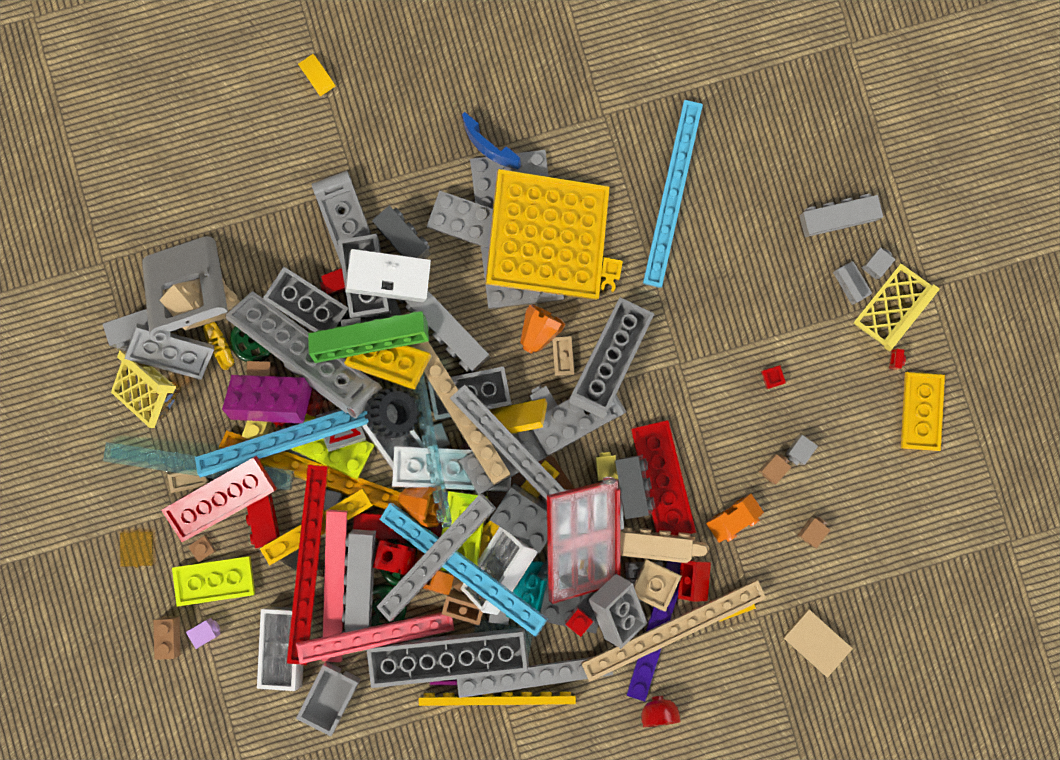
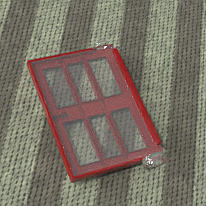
[547,477,620,604]

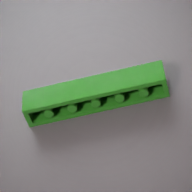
[308,311,429,363]

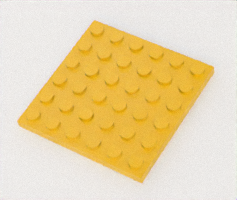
[485,169,609,300]

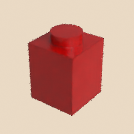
[320,268,345,296]
[565,606,593,637]

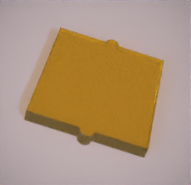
[120,530,153,568]

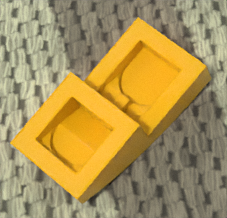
[298,54,336,97]

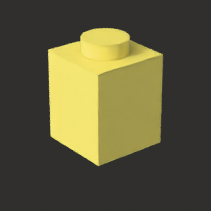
[595,452,618,481]

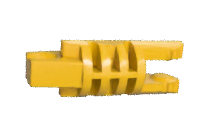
[203,322,235,370]

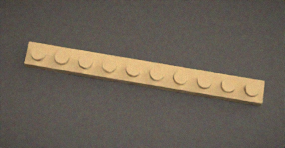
[403,311,511,486]
[581,580,766,682]

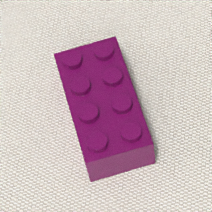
[222,375,312,423]

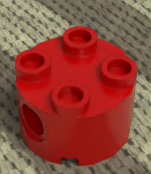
[373,541,416,575]

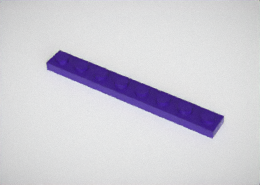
[626,561,681,702]

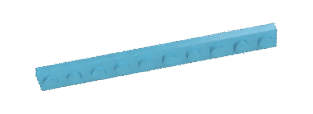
[643,100,703,288]
[195,410,369,478]
[379,503,548,636]

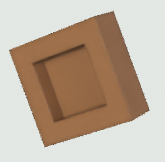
[188,535,216,563]

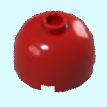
[641,696,681,727]

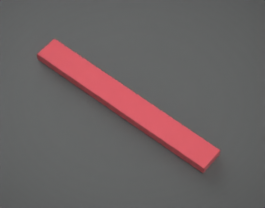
[322,510,347,662]
[296,612,454,664]

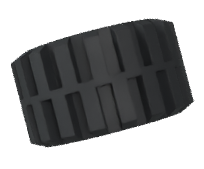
[365,387,420,439]

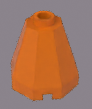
[520,304,566,354]
[398,487,448,527]

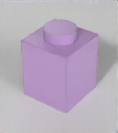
[186,618,221,649]

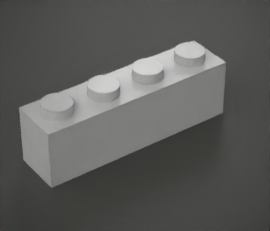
[800,194,883,237]

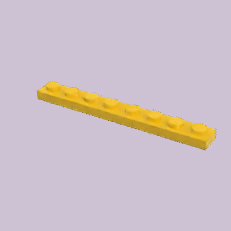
[419,691,576,706]

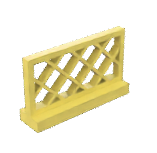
[853,264,940,352]
[111,350,176,428]

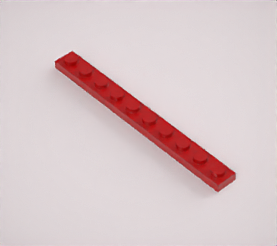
[287,465,329,665]

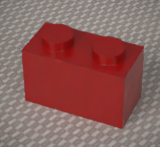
[678,560,711,602]

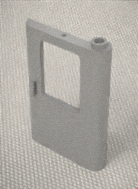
[142,236,228,343]

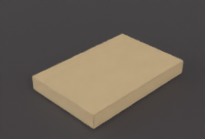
[782,609,853,678]

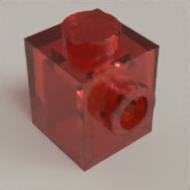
[306,388,326,417]

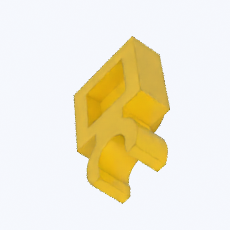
[601,257,623,293]

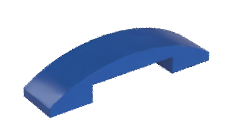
[462,112,521,169]

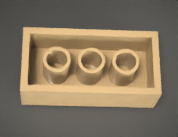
[160,278,240,330]

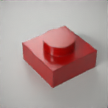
[889,349,906,370]
[761,365,786,389]

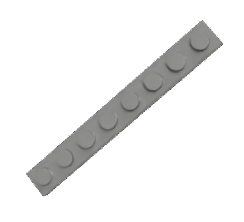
[450,384,570,514]
[377,494,496,621]
[457,657,613,698]

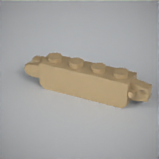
[601,526,710,563]

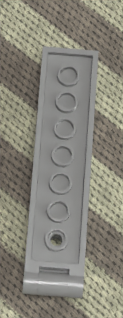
[311,171,401,323]
[226,291,383,418]
[459,395,626,495]

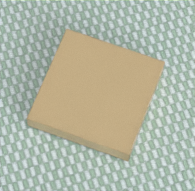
[633,559,681,611]

